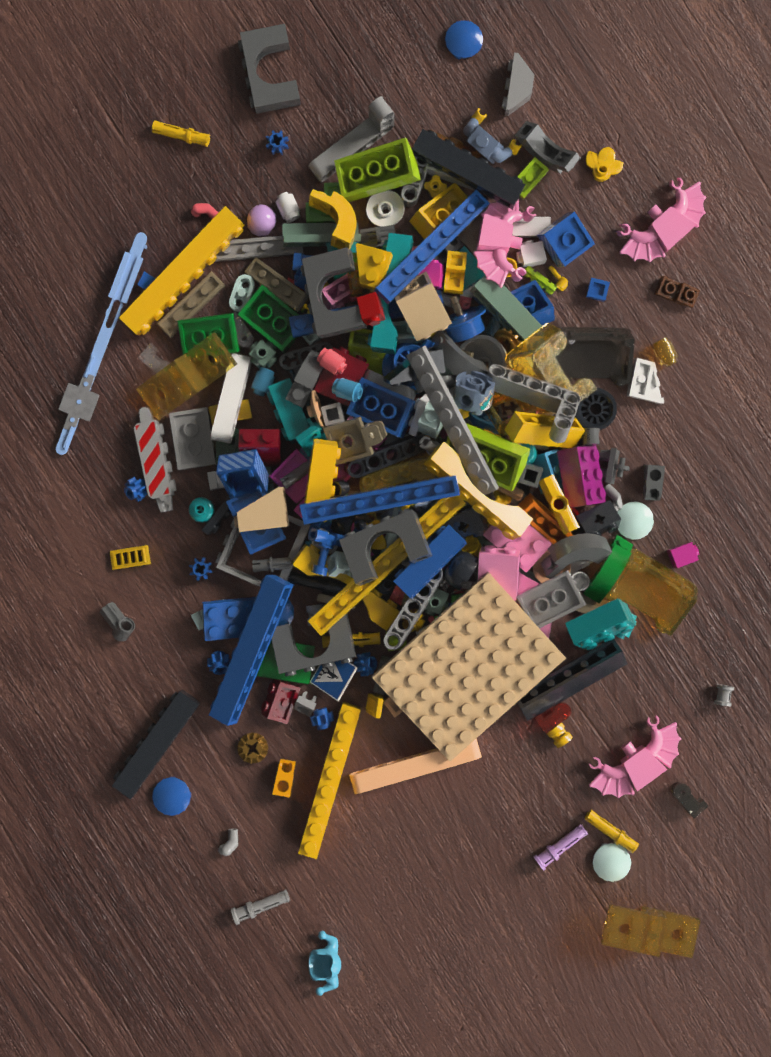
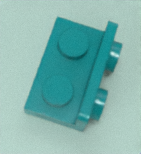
[295,418,327,459]

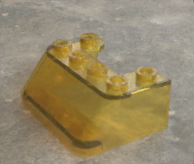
[505,322,597,414]
[359,451,439,521]

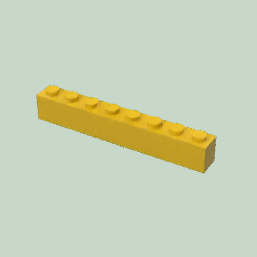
[119,206,244,336]
[298,702,361,859]

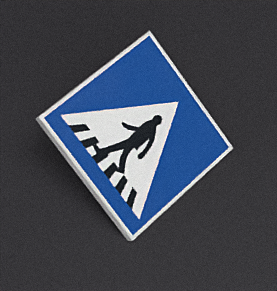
[310,660,358,701]

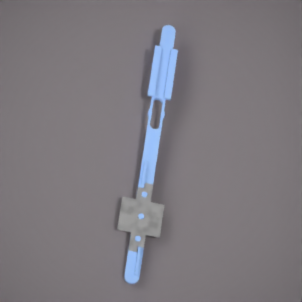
[56,232,147,455]

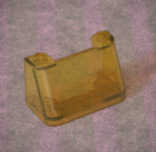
[606,549,698,636]

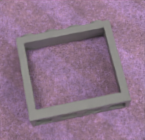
[216,515,311,587]

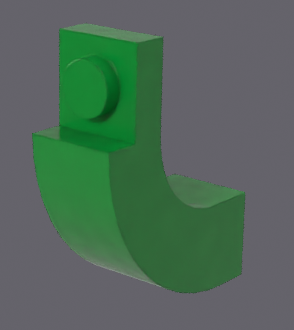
[583,535,633,603]

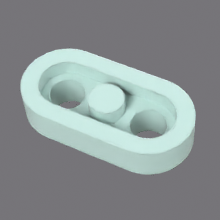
[229,274,255,313]

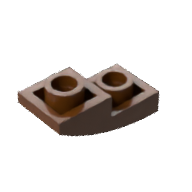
[654,276,700,308]

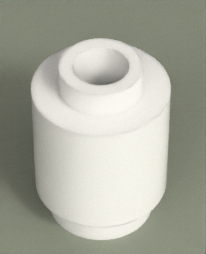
[275,192,300,223]

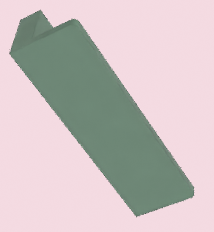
[282,223,361,247]
[470,276,543,347]

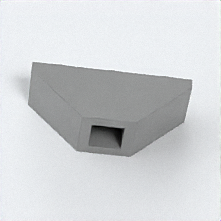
[502,53,534,116]

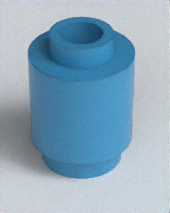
[251,367,275,397]
[332,378,363,402]

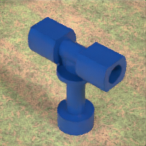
[308,528,344,576]

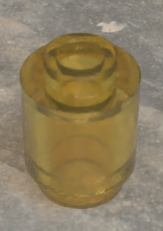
[653,337,679,367]

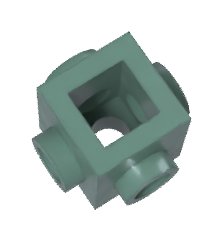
[249,340,278,368]
[423,589,449,616]

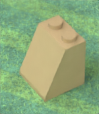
[395,272,452,341]
[234,487,289,532]

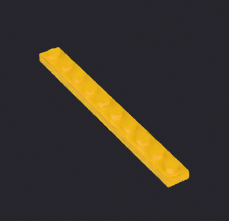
[308,496,466,636]

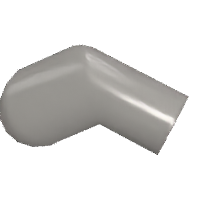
[604,484,623,512]

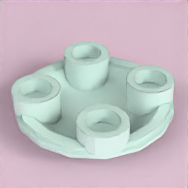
[618,502,654,540]
[593,843,631,882]

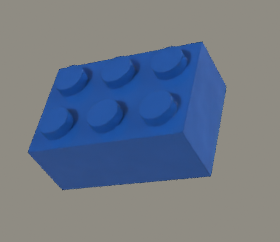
[346,377,416,438]

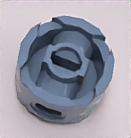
[453,371,495,415]

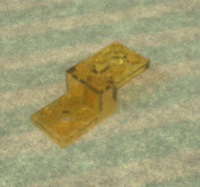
[136,332,237,420]
[601,904,700,958]

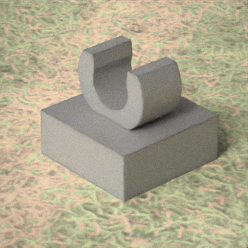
[293,691,317,717]

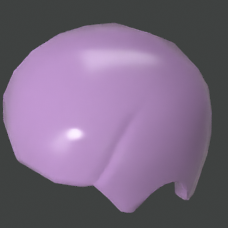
[247,204,276,236]

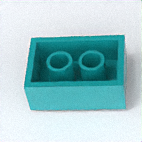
[267,378,310,444]
[565,598,636,650]

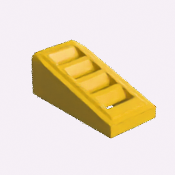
[110,545,151,570]
[366,693,383,719]

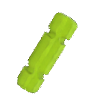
[524,266,557,295]

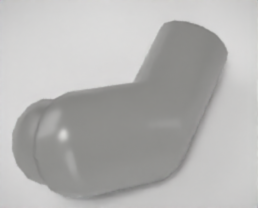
[218,828,238,856]

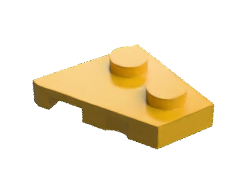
[356,243,393,290]

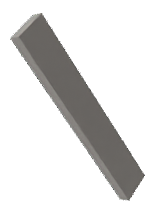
[215,236,304,262]

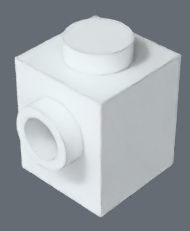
[516,240,547,268]

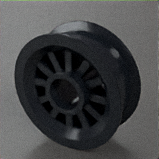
[575,388,617,430]

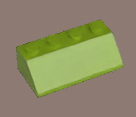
[334,138,421,202]
[446,423,530,491]

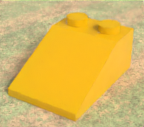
[409,183,468,239]

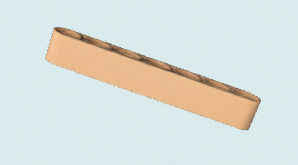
[349,738,482,794]

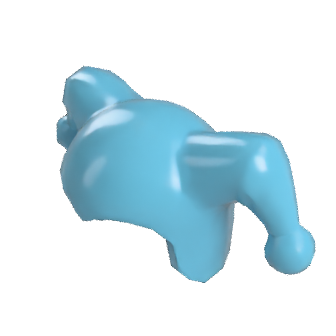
[308,931,341,996]

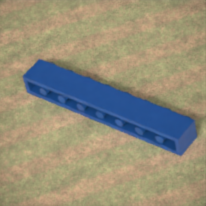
[209,575,294,726]

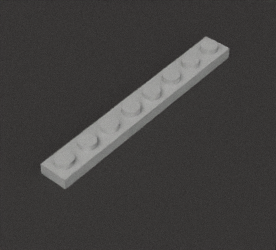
[406,346,499,495]

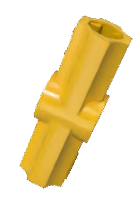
[539,475,579,535]

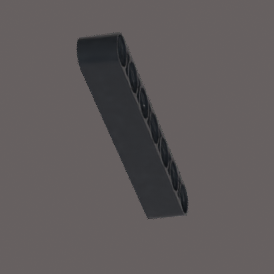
[344,418,472,478]

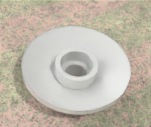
[366,190,404,227]

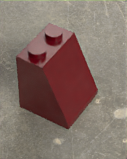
[314,347,370,407]
[239,429,283,467]

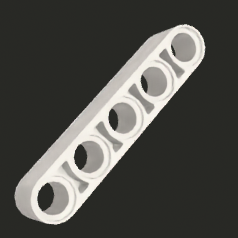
[211,353,252,444]

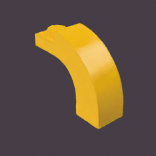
[309,189,356,249]

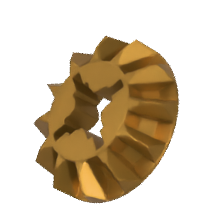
[494,328,523,356]
[237,733,268,764]

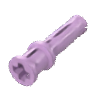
[533,824,588,871]

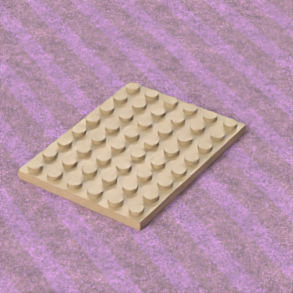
[372,572,566,761]

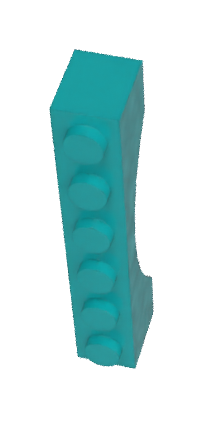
[368,233,413,355]

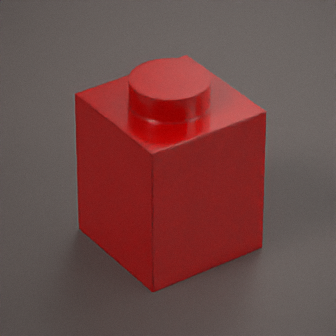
[357,292,386,326]

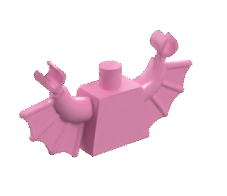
[616,178,706,262]
[473,199,536,288]
[589,715,681,798]

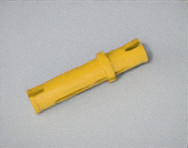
[152,120,210,147]
[322,632,381,648]
[584,810,639,853]

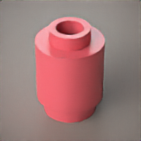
[317,348,347,375]

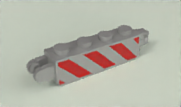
[134,407,177,512]

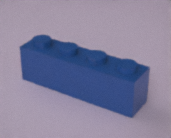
[393,525,467,599]

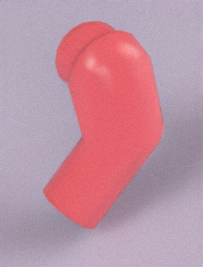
[191,203,219,219]

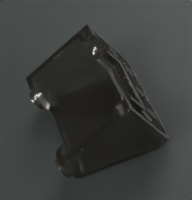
[553,327,635,386]

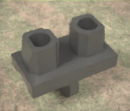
[360,225,395,248]
[600,448,630,485]

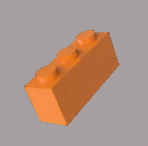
[517,493,573,545]

